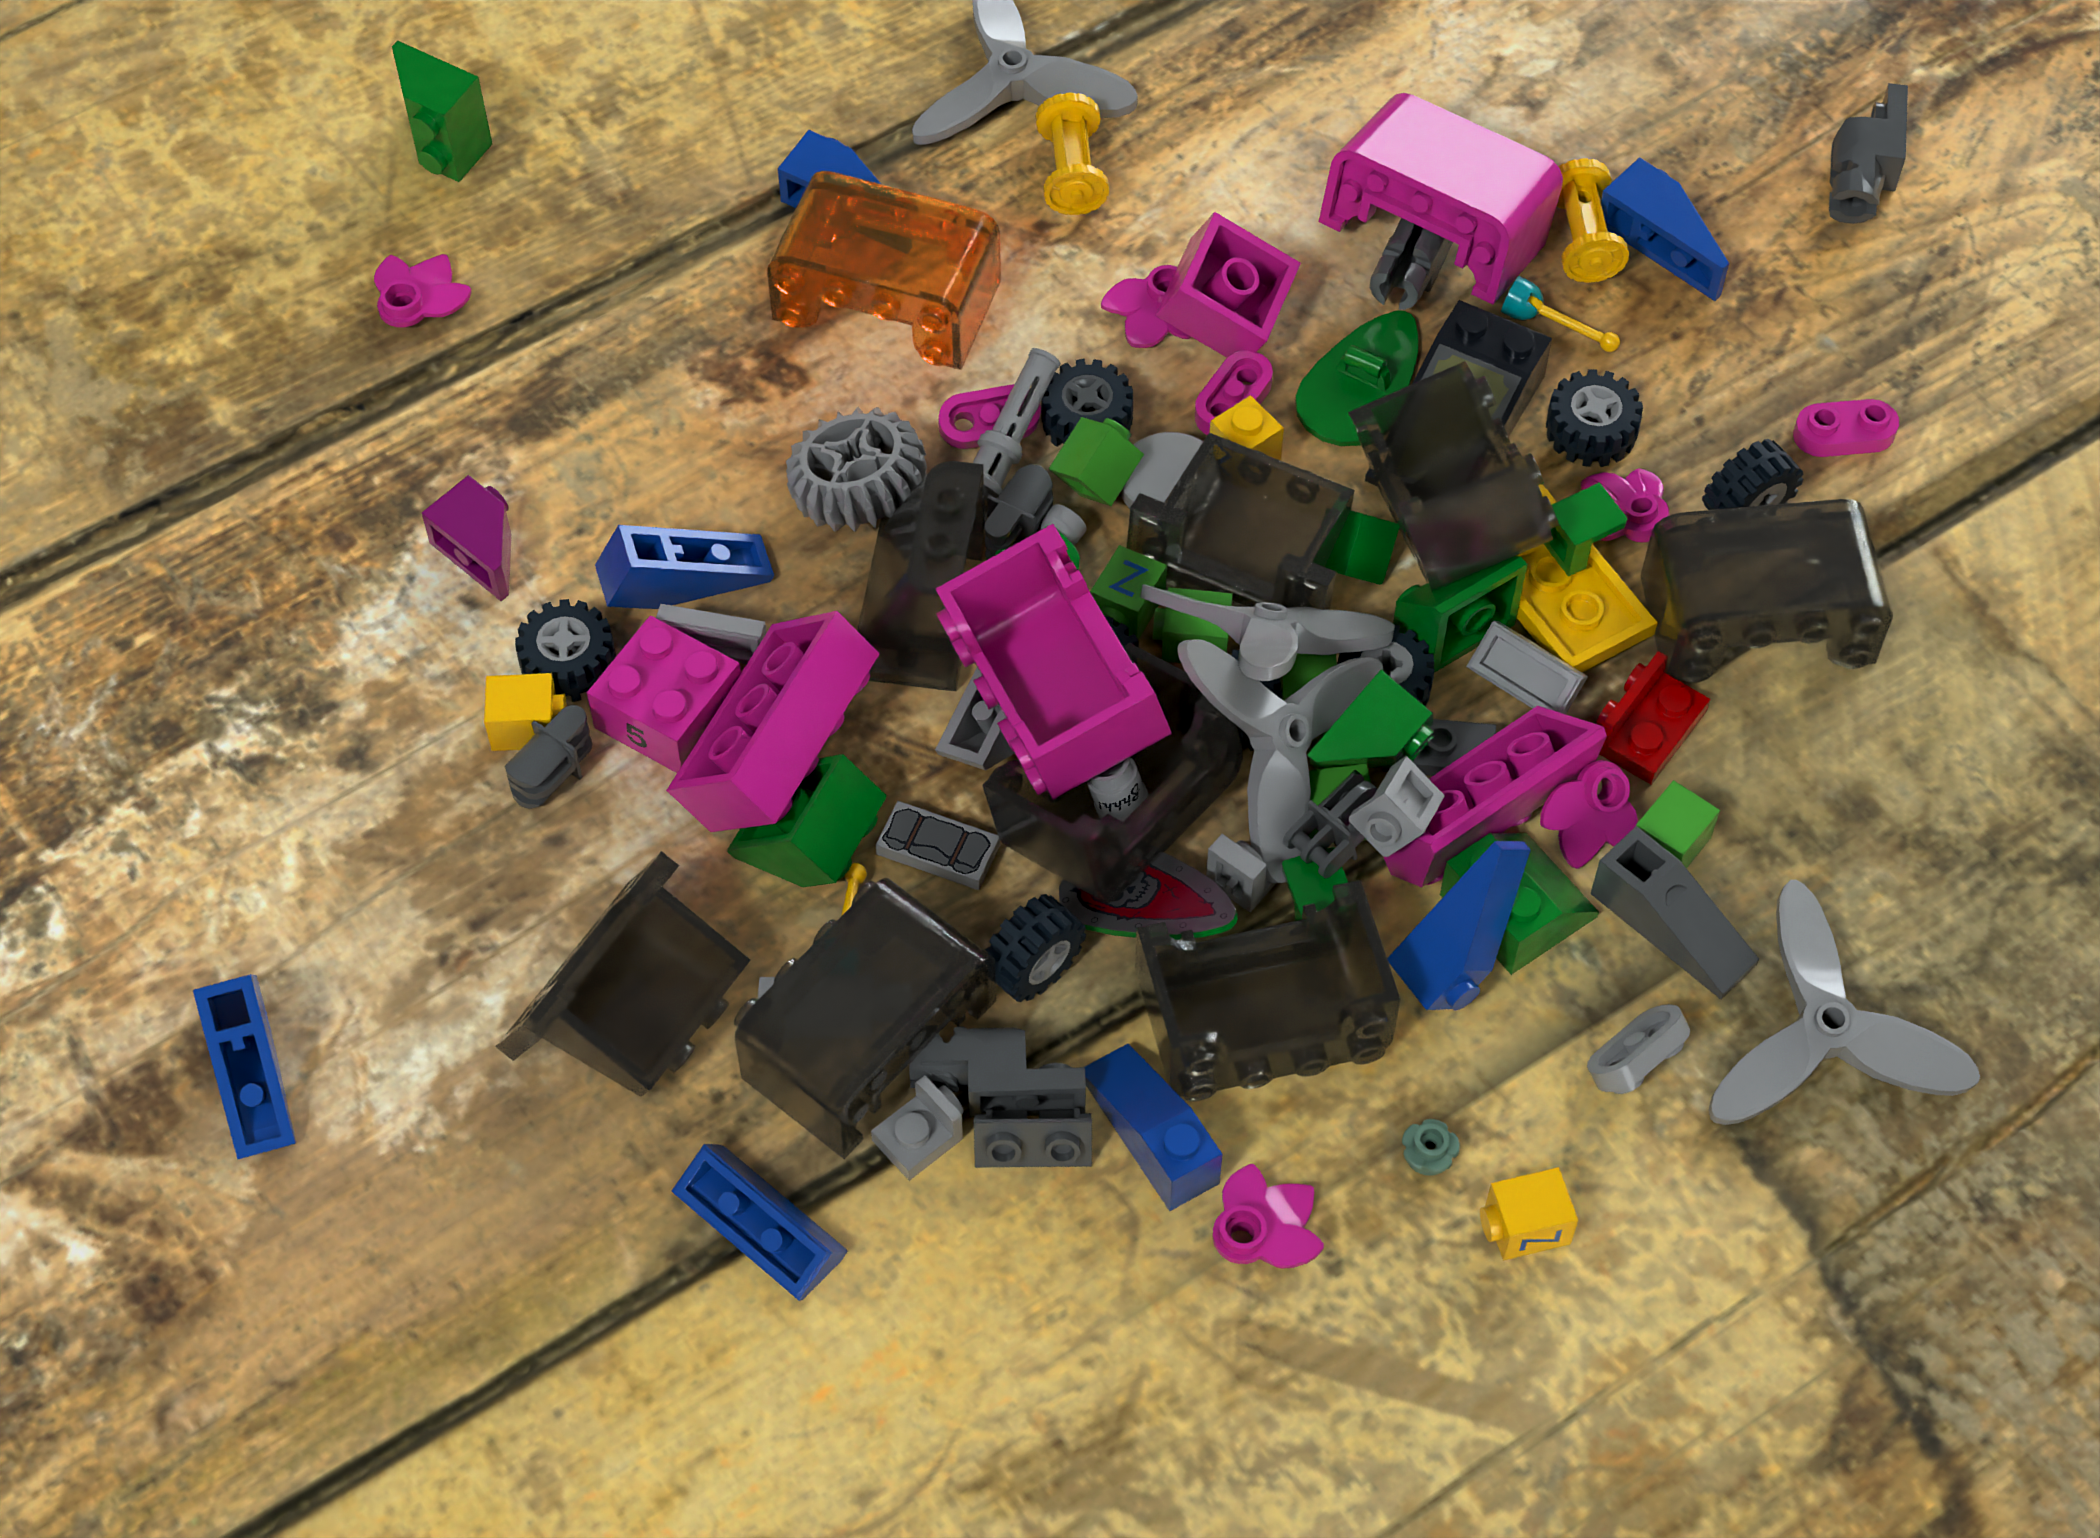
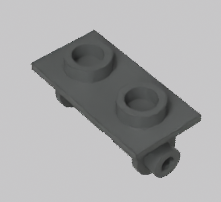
[974,1108,1092,1168]

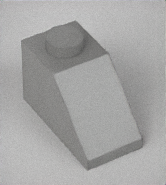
[935,668,1014,771]

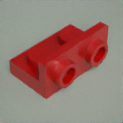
[1596,651,1711,785]

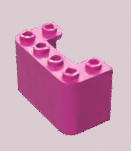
[1318,93,1563,305]
[936,524,1172,800]

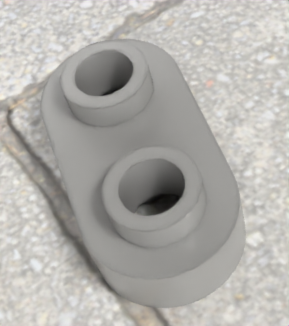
[1587,1004,1690,1094]

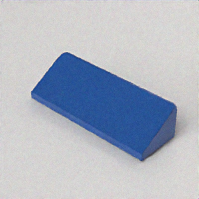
[671,1144,848,1301]

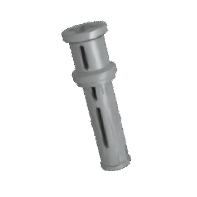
[958,348,1061,500]

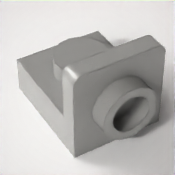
[1349,756,1445,857]
[1206,834,1276,912]
[871,1075,964,1181]

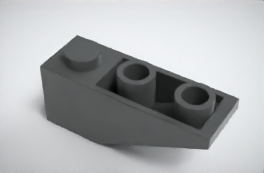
[1590,826,1759,999]

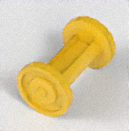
[1035,92,1109,215]
[1557,158,1629,283]

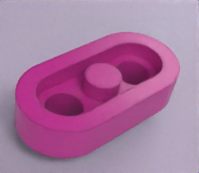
[1195,350,1273,436]
[938,384,1041,449]
[1793,399,1899,457]

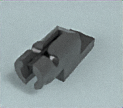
[1829,83,1908,224]
[1370,218,1453,310]
[909,1026,1086,1117]

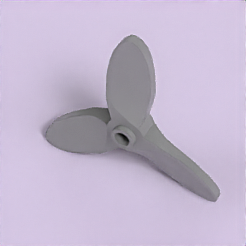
[912,0,1138,145]
[1140,584,1395,681]
[1177,639,1383,883]
[1709,880,1980,1125]

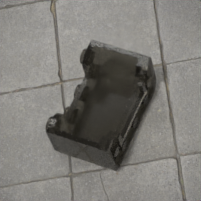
[1348,361,1559,592]
[1640,499,1893,683]
[982,643,1243,903]
[734,878,996,1159]
[1135,880,1401,1101]

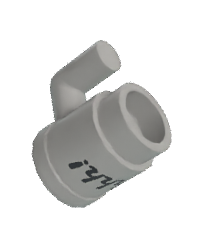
[1086,757,1150,827]

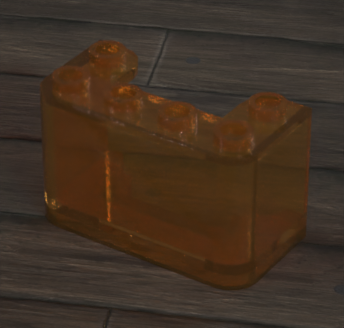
[767,171,1001,370]

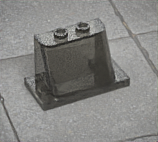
[1126,433,1355,610]
[857,461,988,692]
[495,851,750,1097]

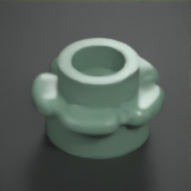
[1402,1119,1460,1176]

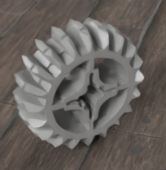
[786,407,927,532]

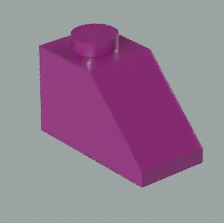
[422,475,512,601]

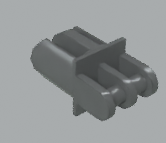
[985,464,1053,560]
[505,705,592,809]
[1283,770,1377,878]

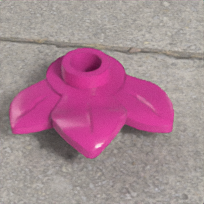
[374,254,472,327]
[1101,265,1191,348]
[1581,468,1670,542]
[1540,760,1638,869]
[1212,1164,1324,1269]

